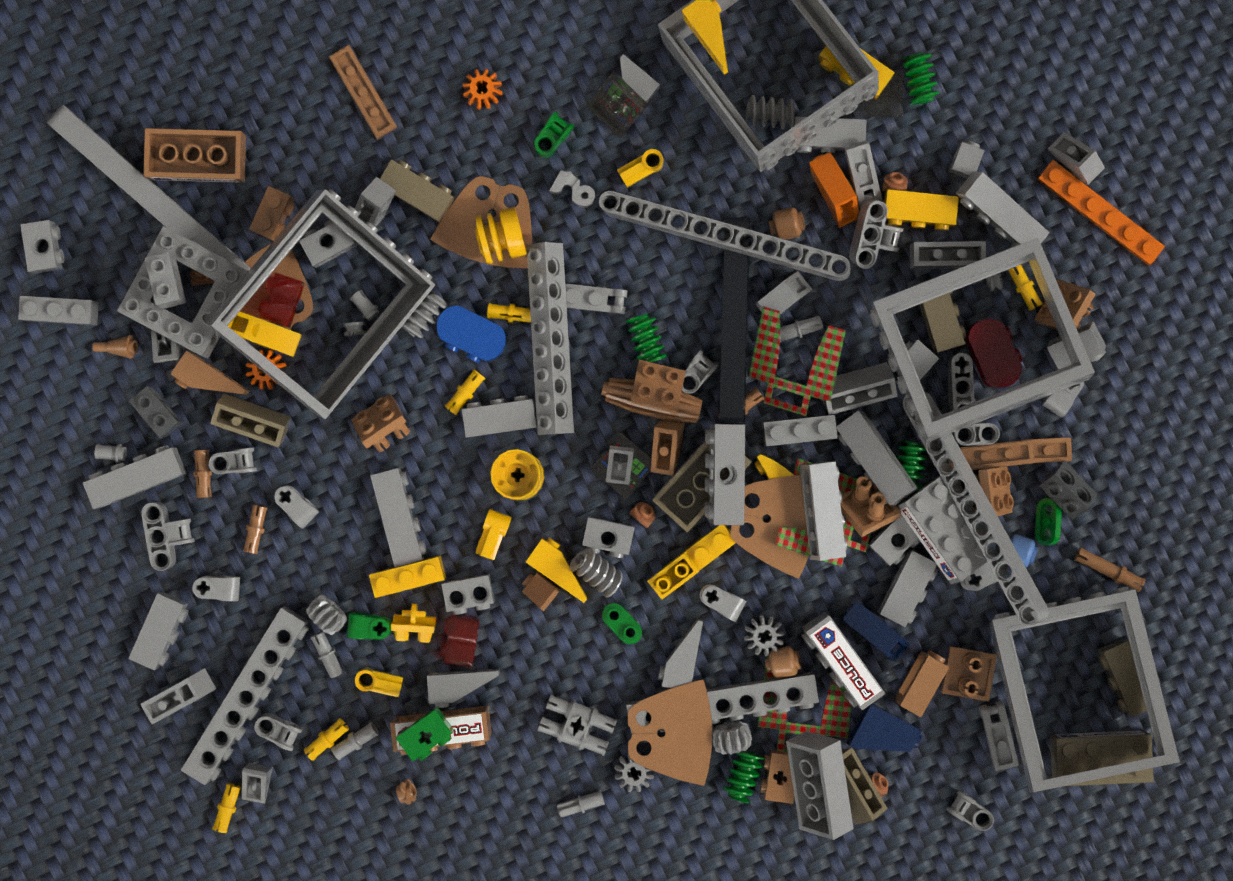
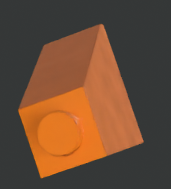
[809,152,859,228]

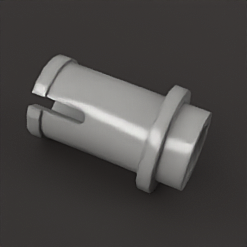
[350,290,379,321]
[94,444,127,463]

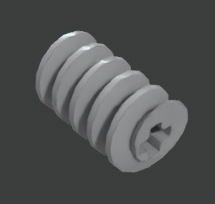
[745,95,795,129]
[402,290,449,338]
[569,548,622,598]

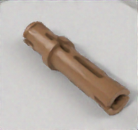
[1074,547,1145,592]

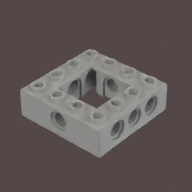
[117,226,248,359]
[705,424,745,525]

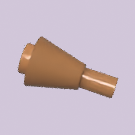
[93,335,138,359]

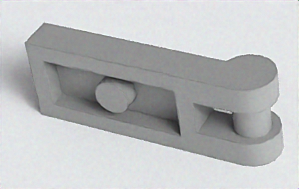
[844,140,882,209]
[565,284,628,314]
[979,701,1019,771]

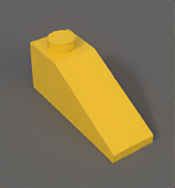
[681,0,728,75]
[526,537,587,603]

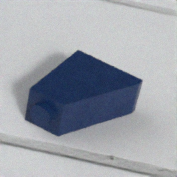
[843,601,910,662]
[847,703,922,752]

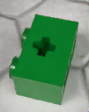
[396,707,454,762]

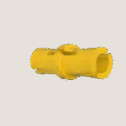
[1007,265,1043,311]
[487,303,531,323]
[445,369,485,415]
[304,718,349,761]
[212,783,241,833]

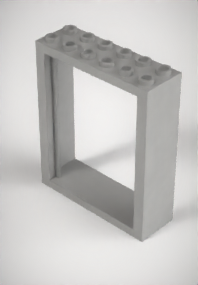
[658,0,879,172]
[205,189,435,419]
[870,238,1095,443]
[989,587,1180,793]

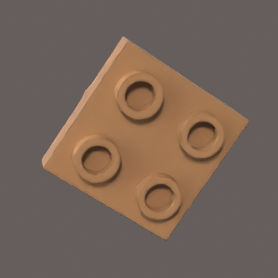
[1034,279,1096,330]
[351,393,410,452]
[973,466,1014,516]
[840,476,901,537]
[941,646,997,702]

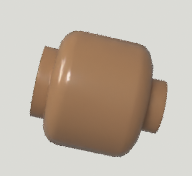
[769,207,805,240]
[765,646,802,679]

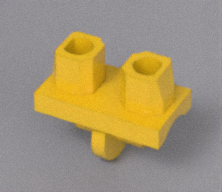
[391,603,436,643]

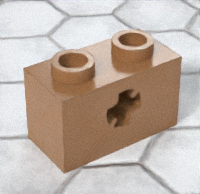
[760,749,794,804]

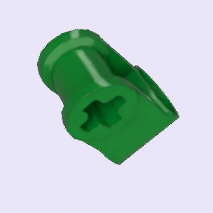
[534,111,575,158]
[347,613,393,640]

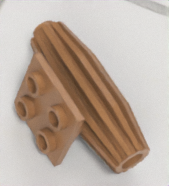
[601,360,702,423]

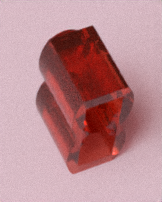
[258,272,305,328]
[440,615,480,667]

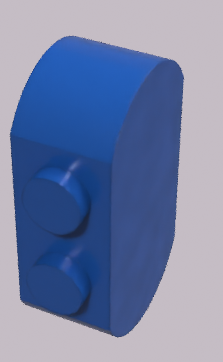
[437,305,506,363]

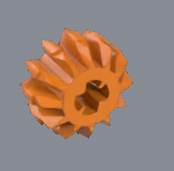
[462,69,503,110]
[246,350,286,390]

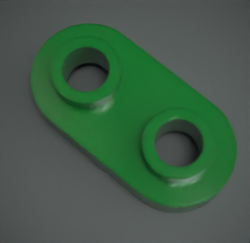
[1035,498,1062,545]
[602,603,642,644]

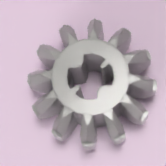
[306,595,347,635]
[744,615,784,656]
[712,721,752,755]
[614,752,654,792]

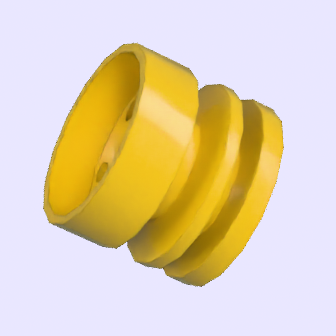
[475,207,527,265]
[491,449,544,500]

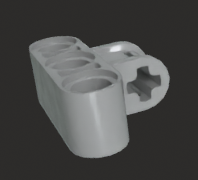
[849,198,904,269]
[141,502,195,571]

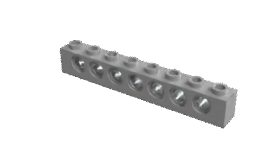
[526,242,574,435]
[181,606,309,785]
[626,672,819,733]

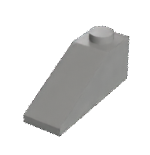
[658,618,703,688]
[141,668,216,724]
[427,668,500,708]

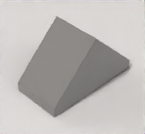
[151,329,183,363]
[606,446,634,485]
[242,763,273,804]

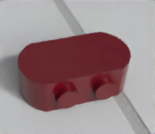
[964,319,1023,388]

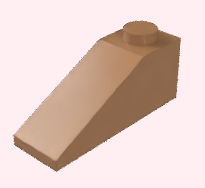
[171,350,250,395]

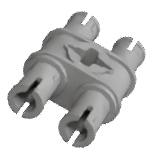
[537,694,617,756]

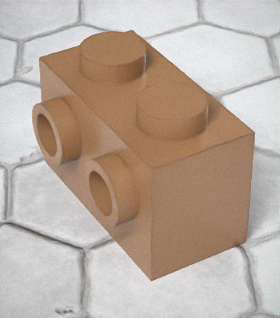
[249,186,295,241]

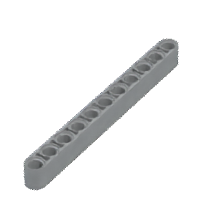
[47,104,251,271]
[599,191,851,281]
[903,392,1049,626]

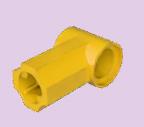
[617,149,664,188]
[475,509,512,560]
[355,667,403,698]

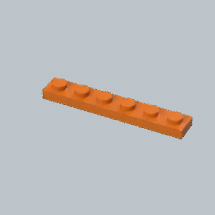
[1037,160,1165,266]

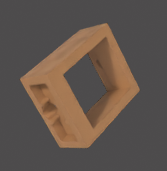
[893,650,949,717]

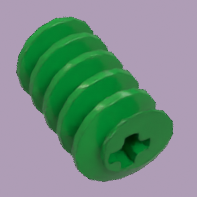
[902,53,939,105]
[626,314,667,363]
[897,440,927,488]
[723,751,765,803]

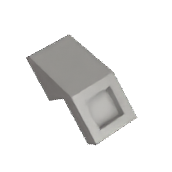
[755,271,812,315]

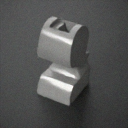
[549,170,595,208]

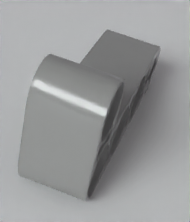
[947,353,1000,446]

